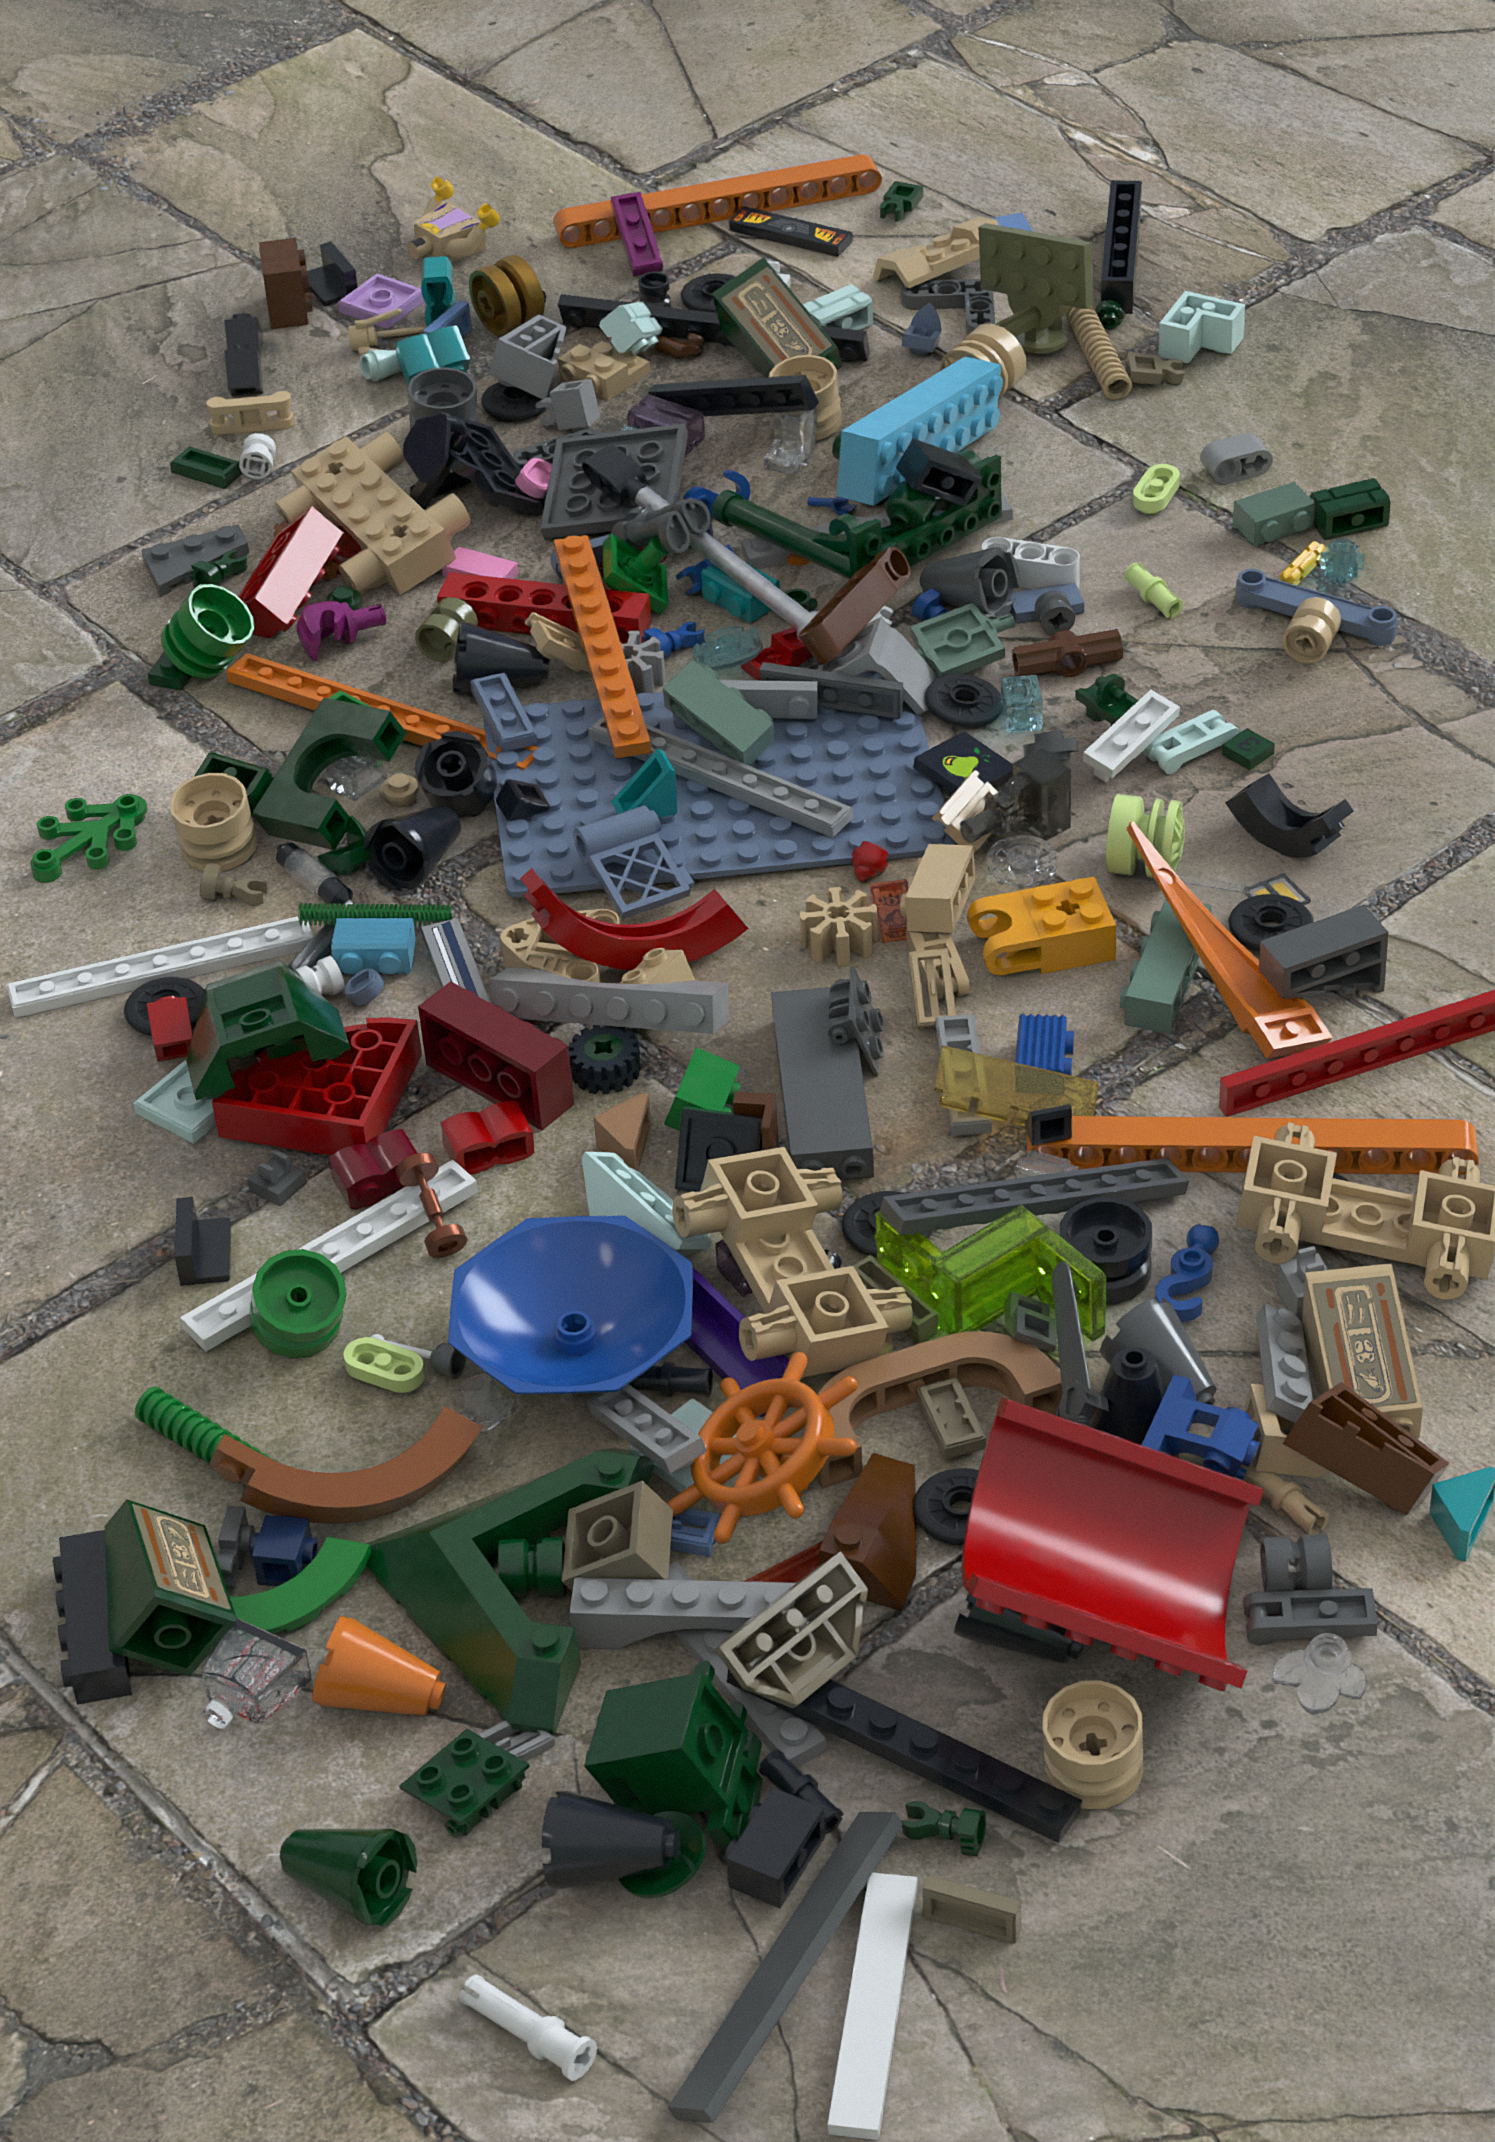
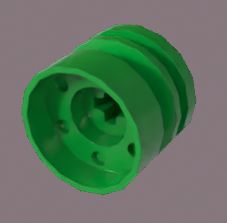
[161,584,254,679]

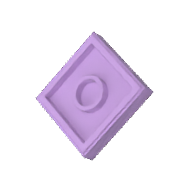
[338,273,424,329]

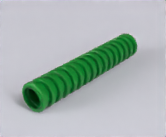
[135,1387,278,1488]

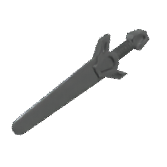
[1052,1262,1110,1427]

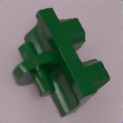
[1075,673,1139,727]

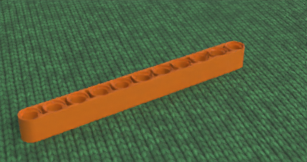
[553,154,882,248]
[1026,1116,1479,1175]

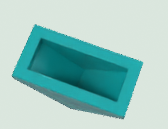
[611,748,678,818]
[1429,1467,1495,1562]

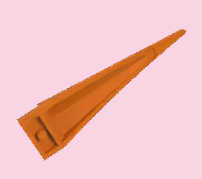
[1126,821,1333,1059]

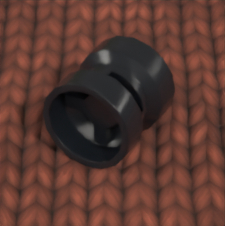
[638,272,671,307]

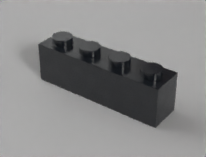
[53,1530,132,1705]

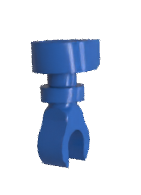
[912,588,948,622]
[642,622,705,659]

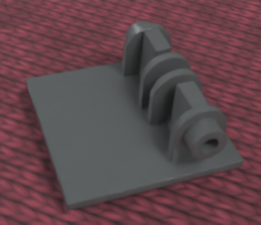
[828,966,885,1076]

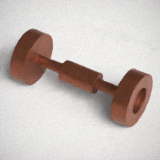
[396,1153,468,1258]

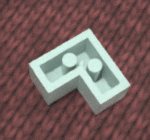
[1159,291,1245,364]

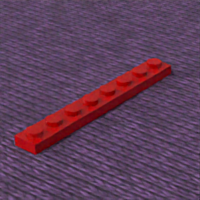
[1219,990,1495,1117]

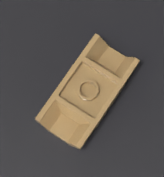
[873,216,1000,288]

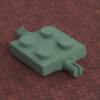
[910,603,1015,678]

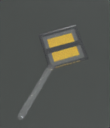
[1178,873,1311,905]

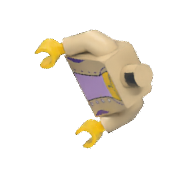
[408,176,500,262]

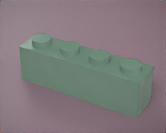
[1119,898,1211,1034]

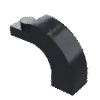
[1225,773,1354,858]

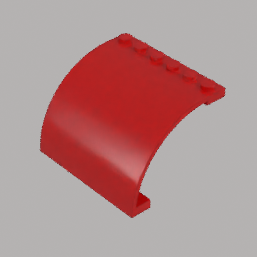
[961,1396,1264,1692]

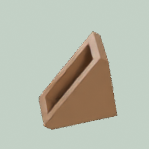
[593,1093,651,1171]

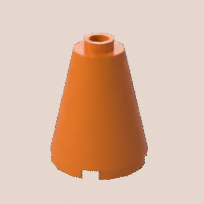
[312,1616,447,1716]

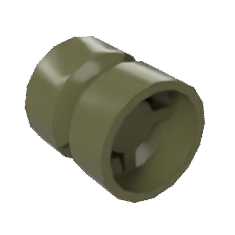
[415,597,478,662]

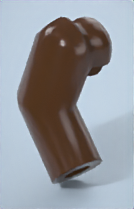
[655,333,704,358]

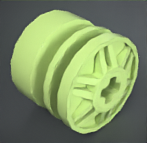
[1106,794,1185,878]

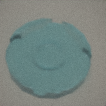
[693,626,764,670]

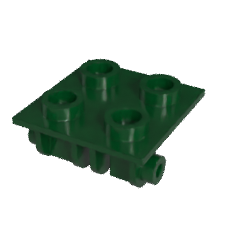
[399,1728,530,1838]

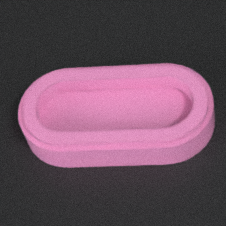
[515,458,552,499]

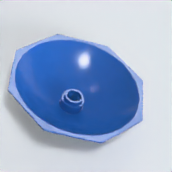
[448,1215,693,1395]

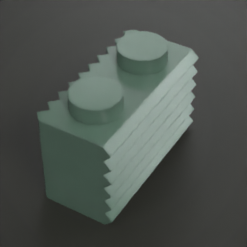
[1233,482,1315,547]

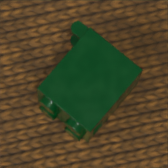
[584,1660,749,1815]

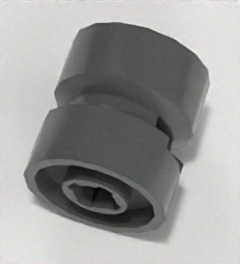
[1260,1533,1333,1592]

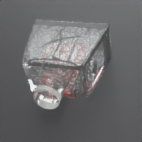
[202,1617,312,1729]

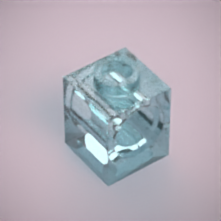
[1001,675,1043,733]

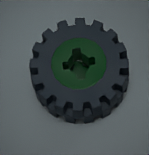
[568,1025,641,1095]

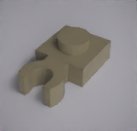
[1125,352,1185,385]

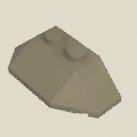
[715,1551,868,1708]

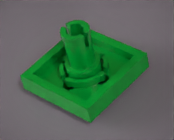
[603,533,669,615]

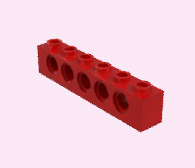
[437,572,652,644]

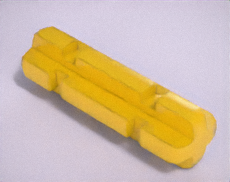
[1279,541,1326,585]

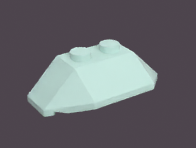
[582,1152,712,1257]

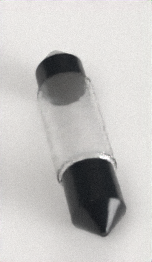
[276,842,353,906]

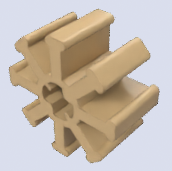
[800,887,878,967]

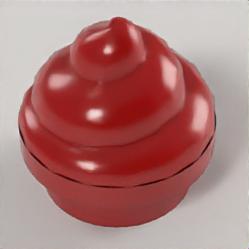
[851,841,889,882]

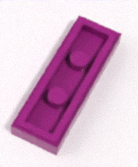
[610,191,663,276]

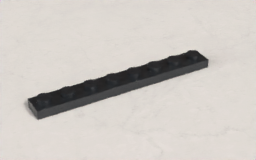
[727,1669,1082,1843]

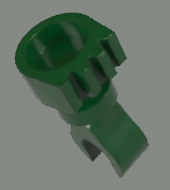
[190,550,248,588]
[901,1801,986,1857]

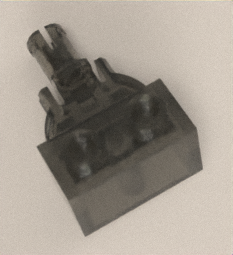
[960,748,1071,843]

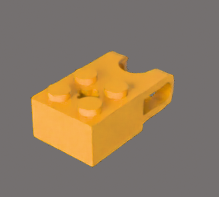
[966,877,1116,975]

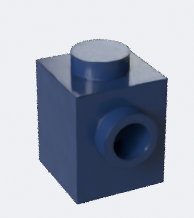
[250,1515,318,1587]

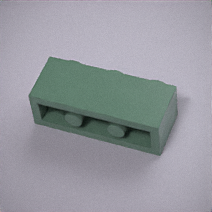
[663,660,775,766]

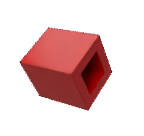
[147,996,193,1062]

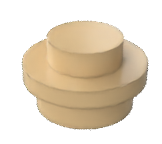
[382,773,419,807]

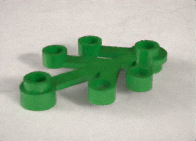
[30,794,148,883]

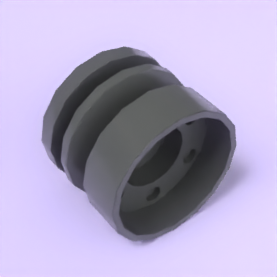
[408,367,478,430]

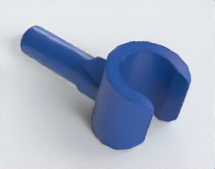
[807,496,857,516]

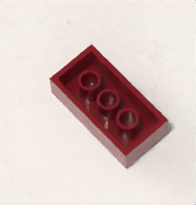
[418,981,574,1131]

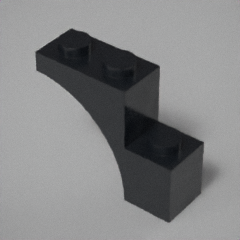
[225,313,264,396]

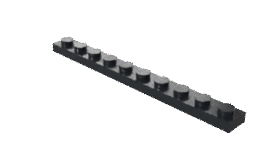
[558,294,870,361]

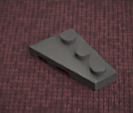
[141,525,249,597]

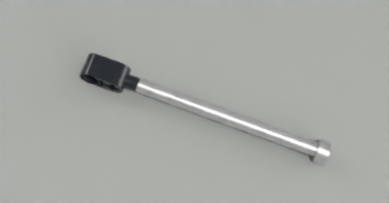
[581,444,819,643]

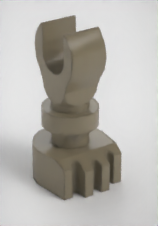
[200,863,267,905]

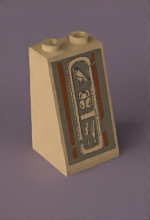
[1302,1264,1423,1438]

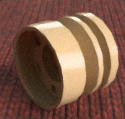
[939,324,1026,399]
[769,355,842,442]
[169,773,258,872]
[1043,1681,1144,1809]

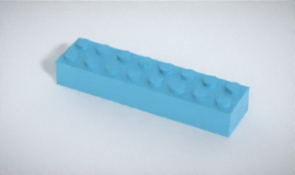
[836,356,1003,506]

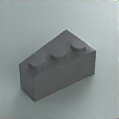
[1259,905,1389,999]

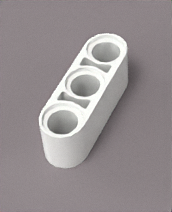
[981,537,1080,589]

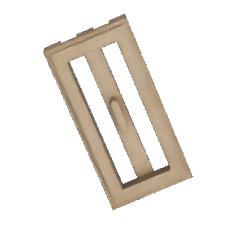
[908,948,956,1030]

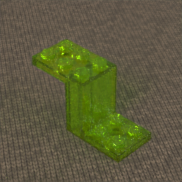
[875,1205,1106,1342]

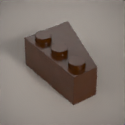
[1283,1382,1449,1515]

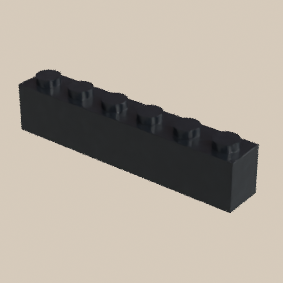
[1101,180,1142,314]

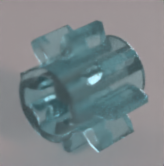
[1320,539,1365,583]

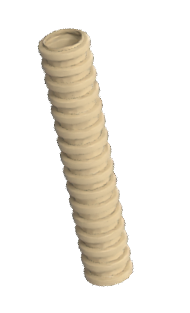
[1064,306,1132,400]

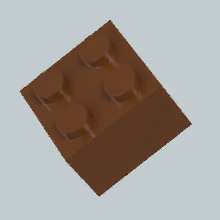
[259,238,313,329]

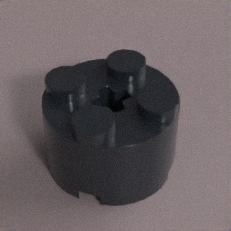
[415,731,497,817]

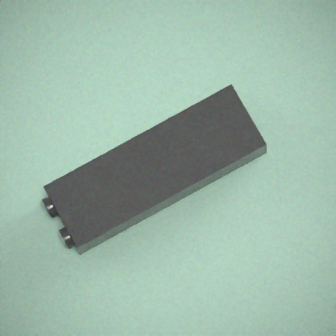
[771,987,874,1180]

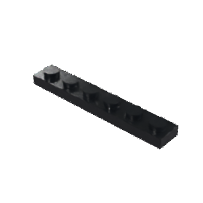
[648,375,819,419]

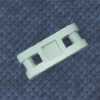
[1143,710,1241,774]

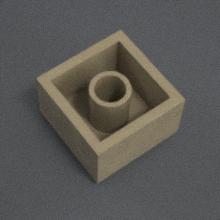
[562,1481,673,1591]

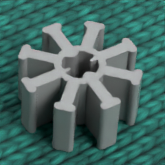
[620,631,666,693]

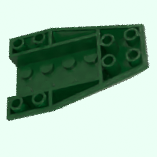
[186,960,351,1100]

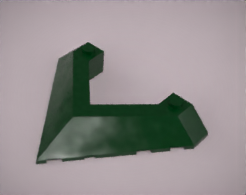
[366,1448,654,1735]

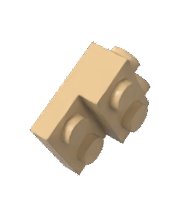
[558,341,650,401]

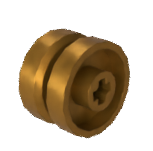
[469,255,545,336]

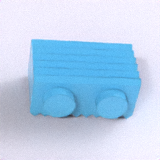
[331,918,416,975]

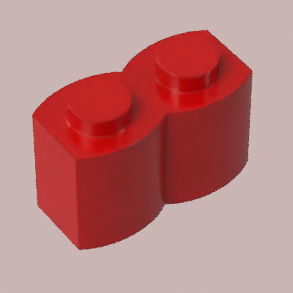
[441,1101,535,1175]

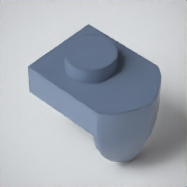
[902,303,941,355]

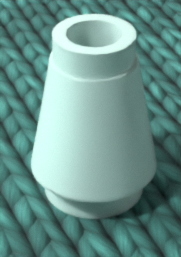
[360,350,402,382]

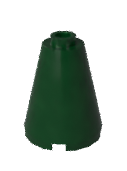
[280,1829,418,1926]

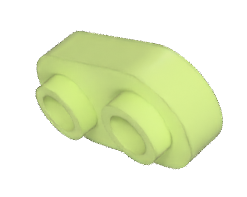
[1133,464,1180,515]
[343,1337,425,1393]

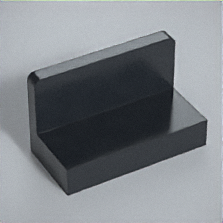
[307,241,358,306]
[174,1197,231,1286]

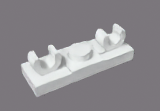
[1083,690,1180,783]

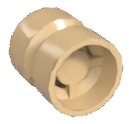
[1282,597,1341,664]

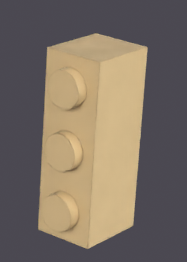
[900,844,975,933]

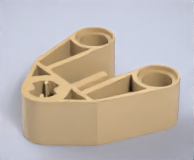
[500,909,620,982]

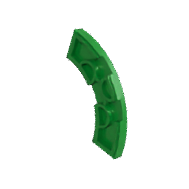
[218,1536,371,1644]

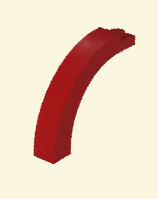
[520,868,749,970]

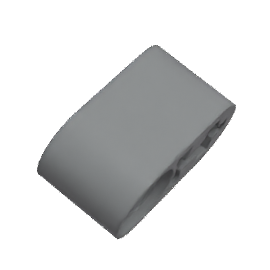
[1200,433,1273,485]

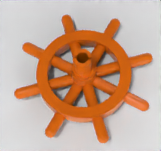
[666,1352,858,1544]

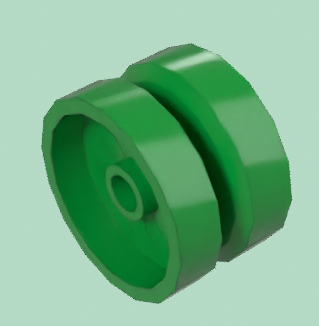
[249,1249,347,1358]

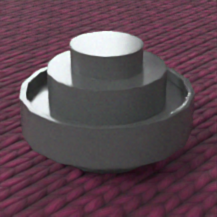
[1023,730,1078,771]

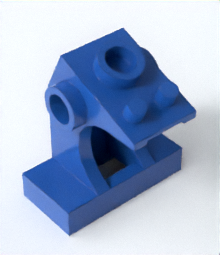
[1142,1375,1260,1480]

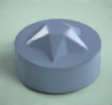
[344,969,384,1006]

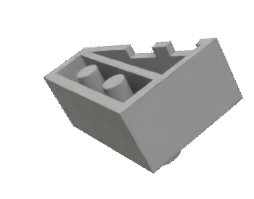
[489,314,567,399]

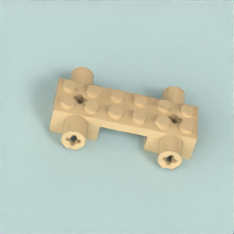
[274,432,471,595]
[1235,1122,1495,1300]
[672,1147,913,1378]

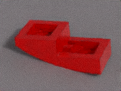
[741,627,812,681]

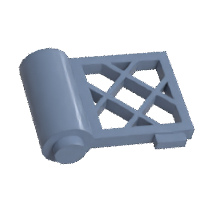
[573,805,694,919]

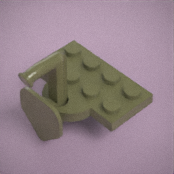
[978,223,1094,353]

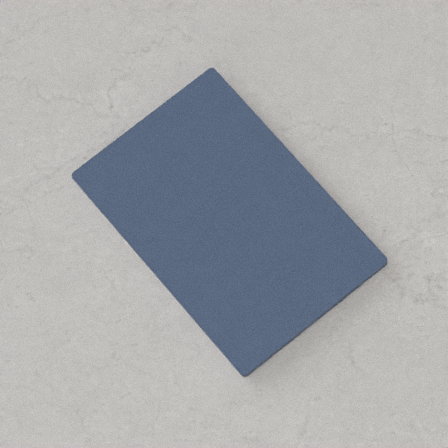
[483,671,955,898]

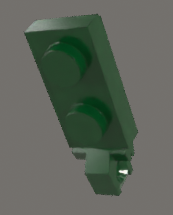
[707,1732,763,1853]

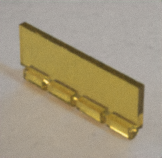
[934,1045,1099,1126]

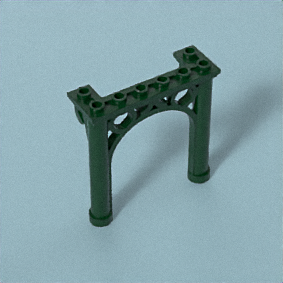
[712,429,1002,579]

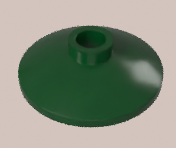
[618,1811,706,1898]

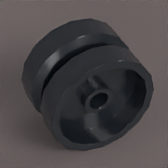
[1060,1197,1152,1304]

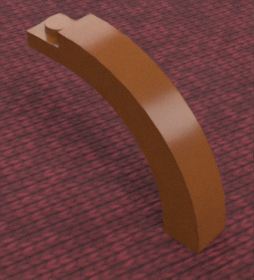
[209,1406,483,1524]

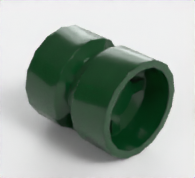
[498,1537,567,1598]

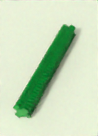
[298,903,452,927]

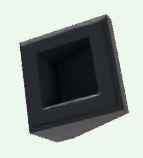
[496,779,550,821]
[1025,1104,1072,1146]

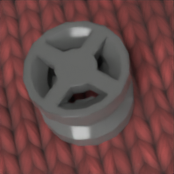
[1035,590,1075,635]

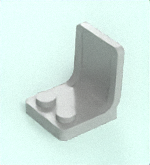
[817,616,937,715]

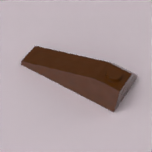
[818,1453,917,1611]

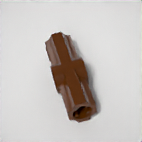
[1012,629,1123,679]

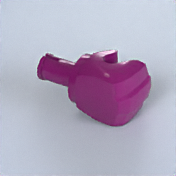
[296,601,386,661]

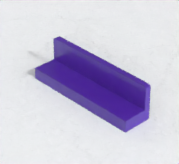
[685,1268,790,1418]

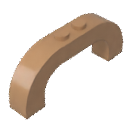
[816,1331,1062,1488]

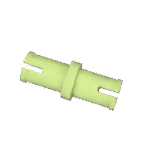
[1124,562,1183,619]

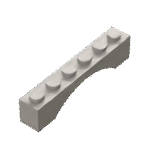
[490,967,729,1034]
[570,1578,796,1649]

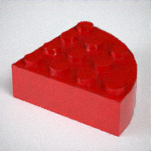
[212,1017,422,1156]

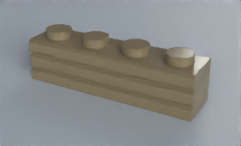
[853,1255,939,1343]

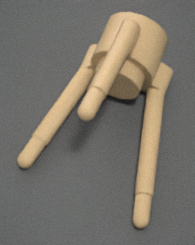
[348,308,425,356]

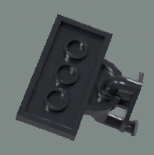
[403,411,545,516]

